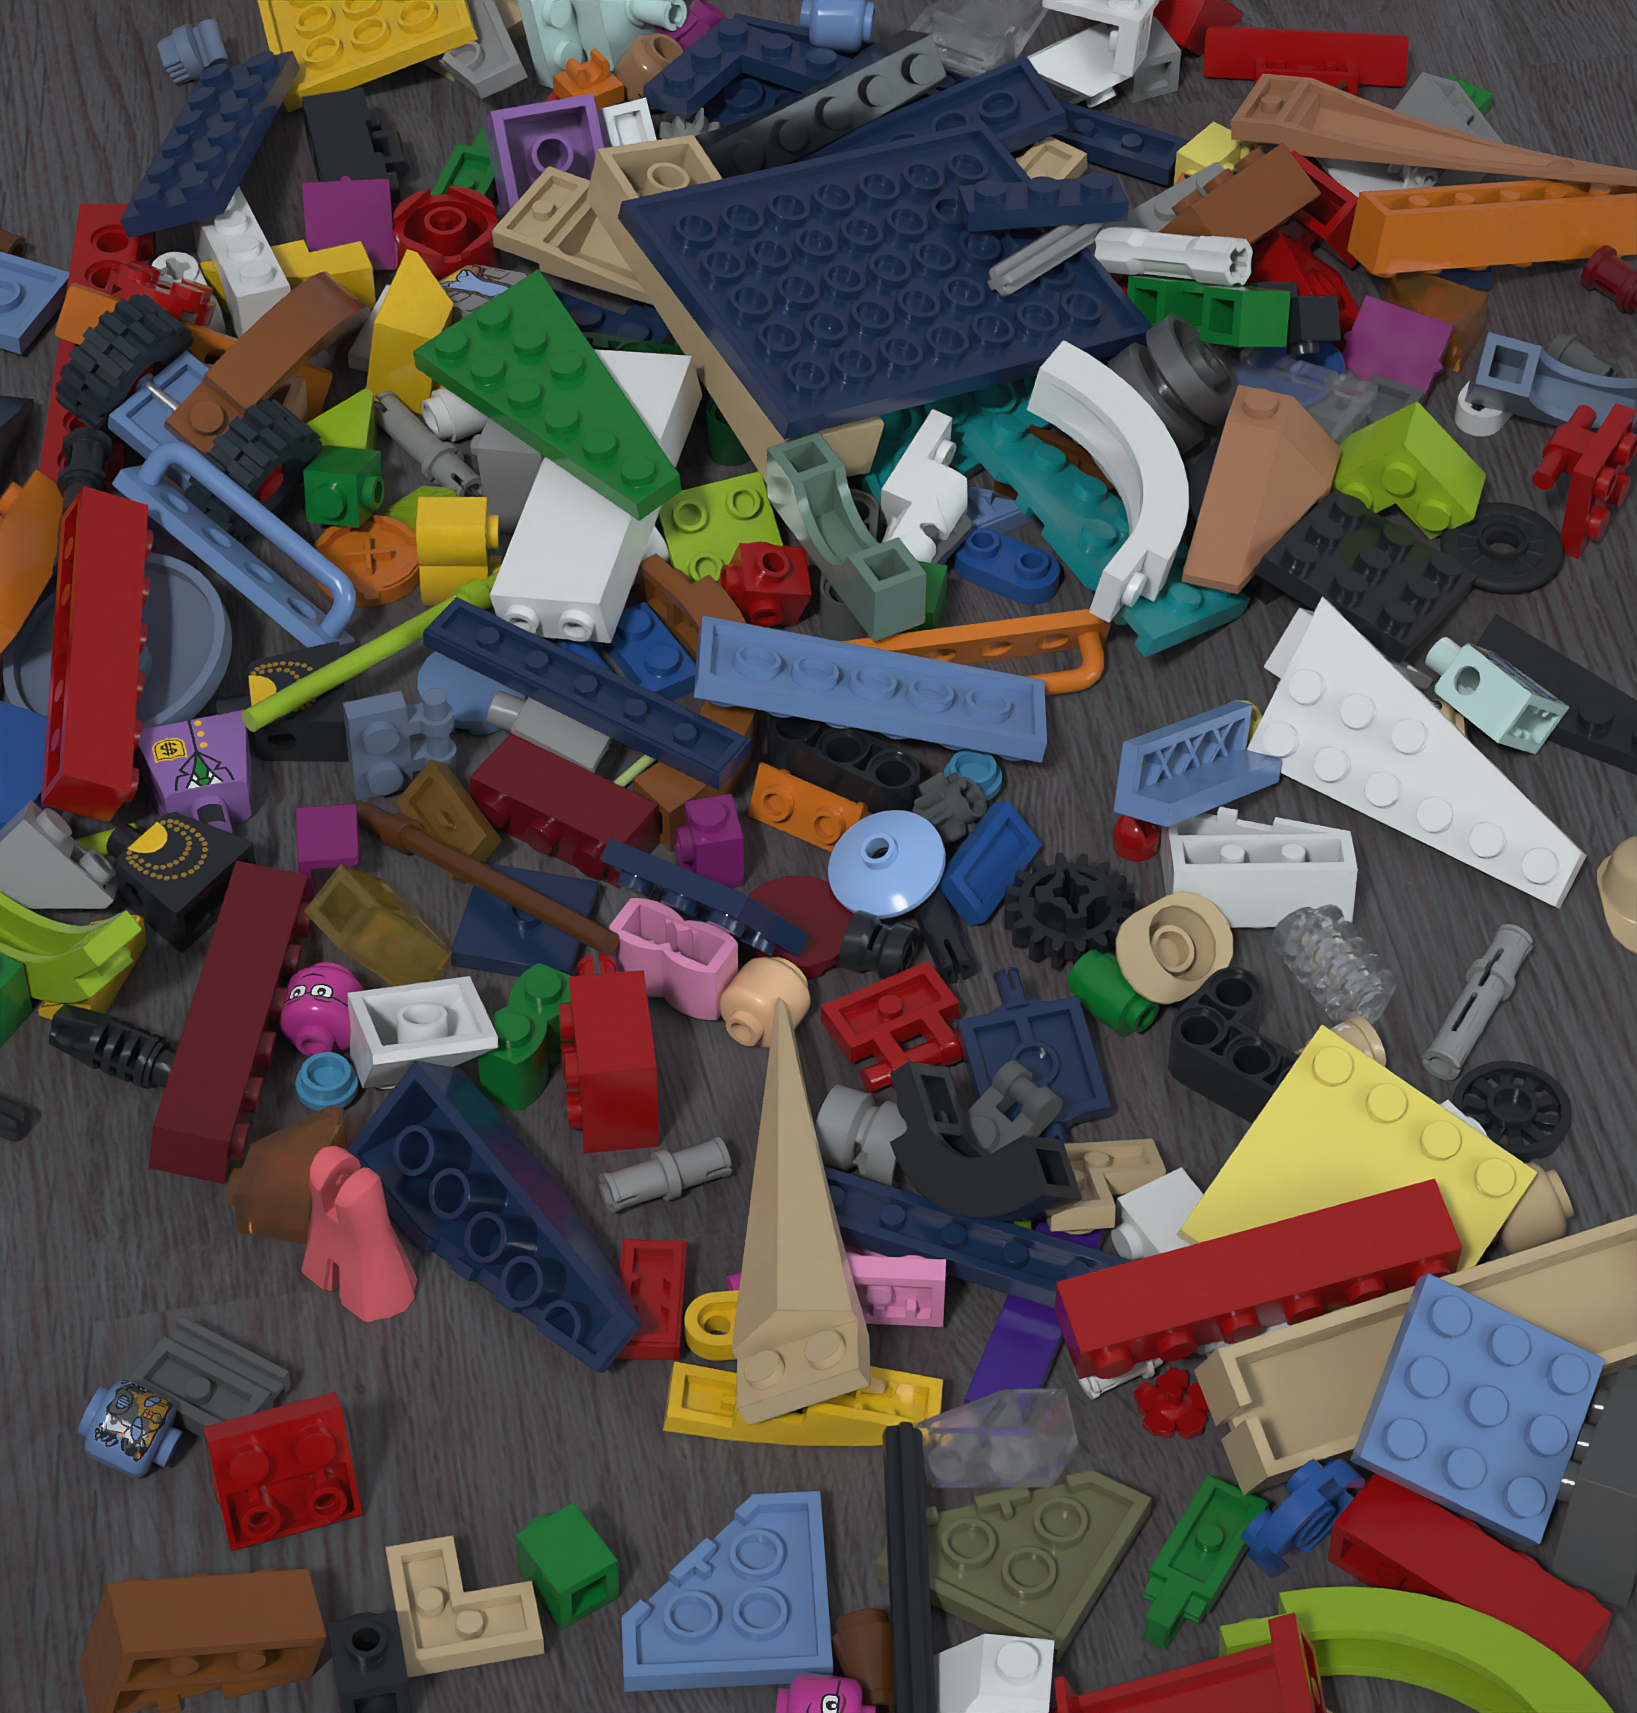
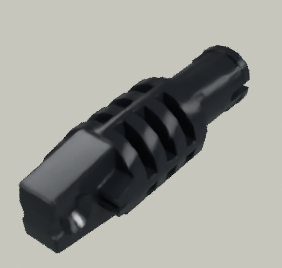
[49,1004,176,1089]

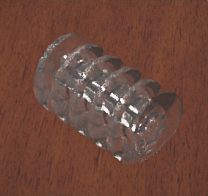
[1271,904,1399,1025]

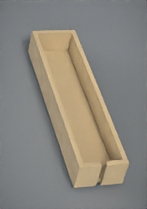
[1194,1214,1637,1496]

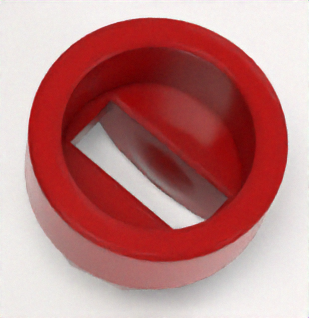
[1112,815,1161,862]

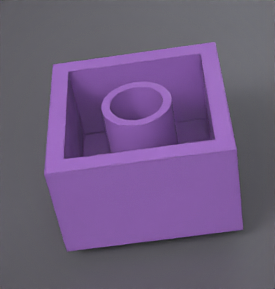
[483,94,604,219]

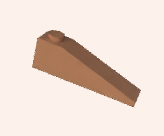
[1181,385,1342,594]

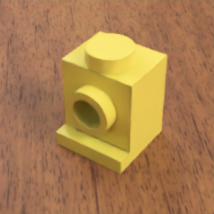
[1174,121,1255,185]

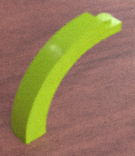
[0,892,142,1003]
[1219,1586,1614,1713]

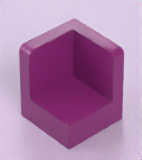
[296,804,361,899]

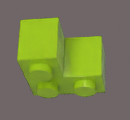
[1329,401,1486,540]

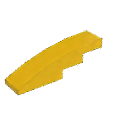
[663,1361,943,1446]

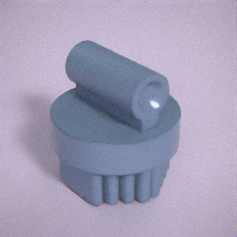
[157,19,229,86]

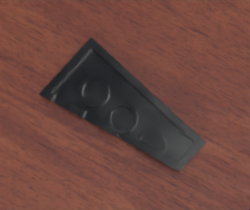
[1475,614,1637,775]

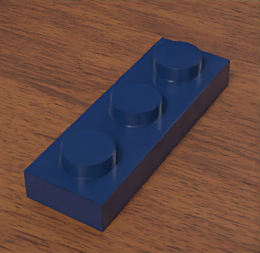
[957,173,1129,232]

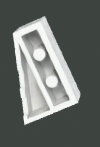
[1160,807,1358,929]

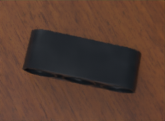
[767,714,920,814]

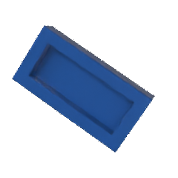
[937,800,1042,926]

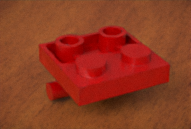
[1532,403,1637,559]
[202,1391,362,1551]

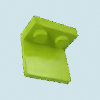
[655,471,783,584]

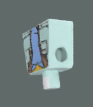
[1425,637,1569,754]

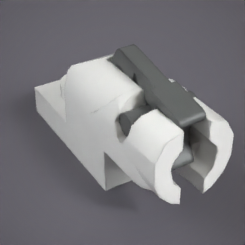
[879,409,973,565]

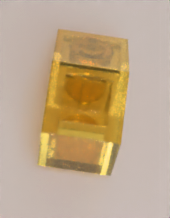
[304,864,453,987]

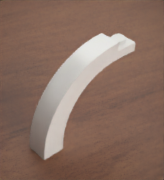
[1027,340,1189,623]

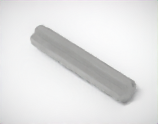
[987,223,1104,297]

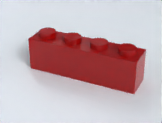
[1328,1473,1612,1676]

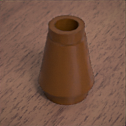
[831,1608,894,1713]

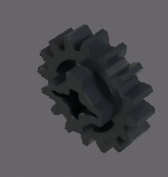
[1004,853,1136,969]

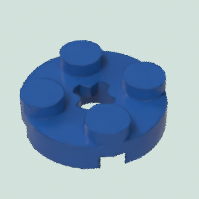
[1240,1459,1365,1578]

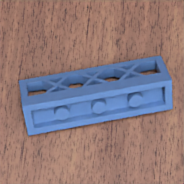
[1113,700,1282,827]

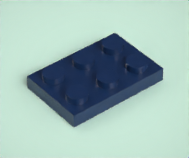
[600,838,809,957]

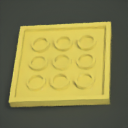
[1176,1025,1537,1315]

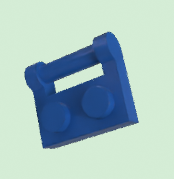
[555,602,696,701]

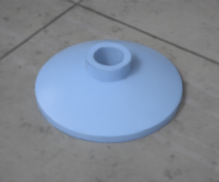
[828,810,946,919]

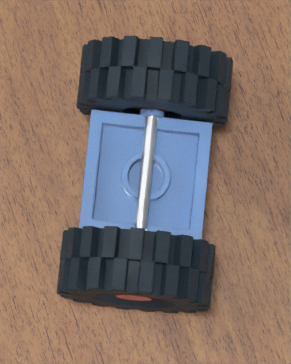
[55,294,322,544]

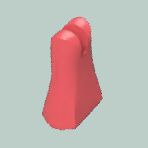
[301,1146,417,1322]

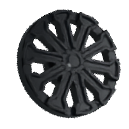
[1452,1061,1571,1163]

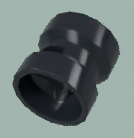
[839,910,919,980]

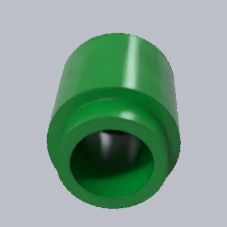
[1067,949,1159,1036]

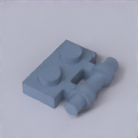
[343,688,457,800]

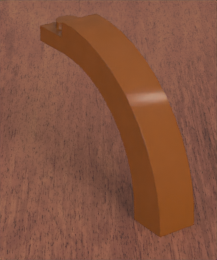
[164,271,371,455]
[633,553,760,853]

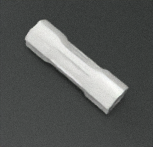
[1095,226,1253,286]

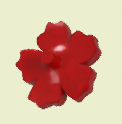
[1133,1367,1210,1440]

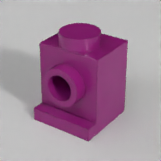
[674,794,744,888]

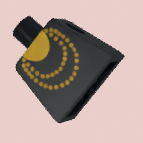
[216,642,349,762]
[106,812,256,953]

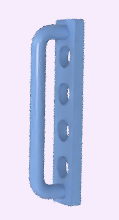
[112,441,356,656]

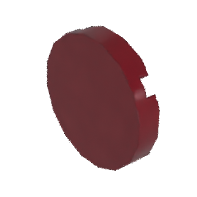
[738,876,854,980]

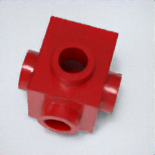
[719,541,812,627]

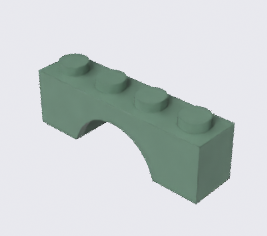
[767,431,926,642]

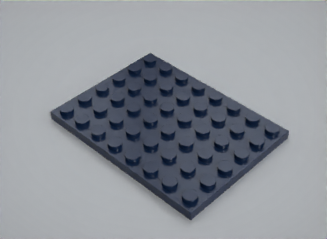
[618,121,1153,440]

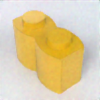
[416,497,503,606]

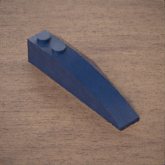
[346,1061,643,1373]

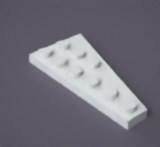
[1246,597,1587,909]

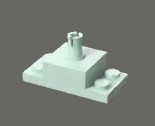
[517,0,687,89]

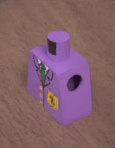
[136,710,252,834]

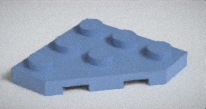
[621,1491,833,1692]

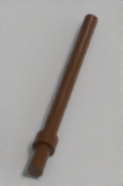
[356,801,619,955]

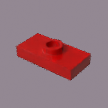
[616,1239,687,1360]

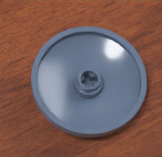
[3,553,232,751]

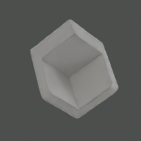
[1109,16,1181,103]

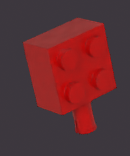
[558,954,659,1154]

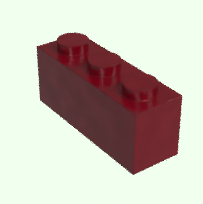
[470,733,660,889]

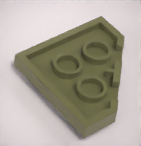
[875,1470,1152,1665]

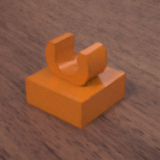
[553,49,624,110]

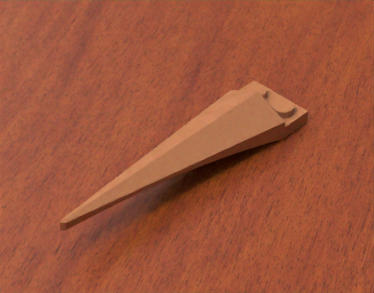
[1231,74,1637,187]

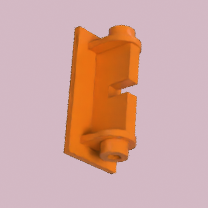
[747,762,873,853]

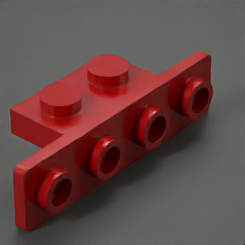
[1203,25,1409,95]

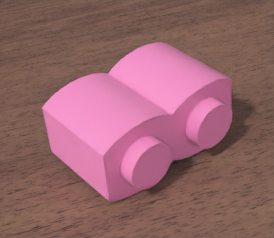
[609,898,738,1020]

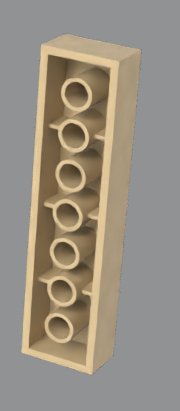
[586,135,884,484]

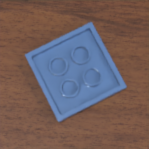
[1350,1273,1605,1547]

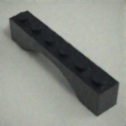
[695,29,949,179]

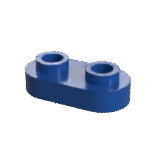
[954,528,1060,605]

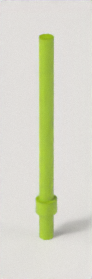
[241,571,499,732]

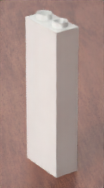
[490,349,702,643]

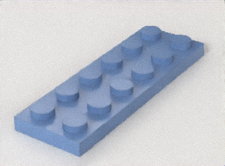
[694,616,1047,763]

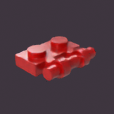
[821,961,962,1093]

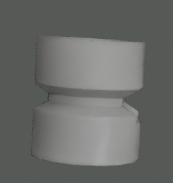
[814,1084,908,1189]

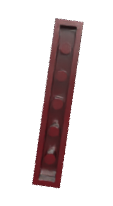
[149,861,315,1184]

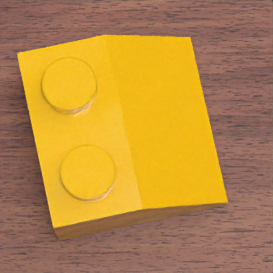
[366,249,454,415]

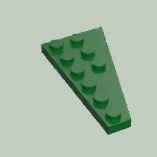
[413,269,682,521]

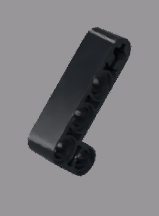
[1168,967,1299,1124]

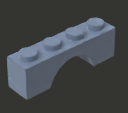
[1465,332,1637,435]

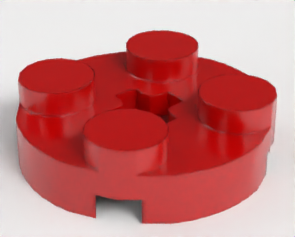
[105,260,217,326]

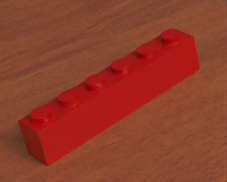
[41,486,153,822]
[1054,1178,1462,1380]

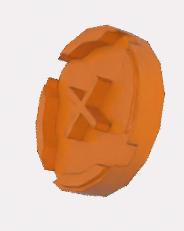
[314,515,420,607]

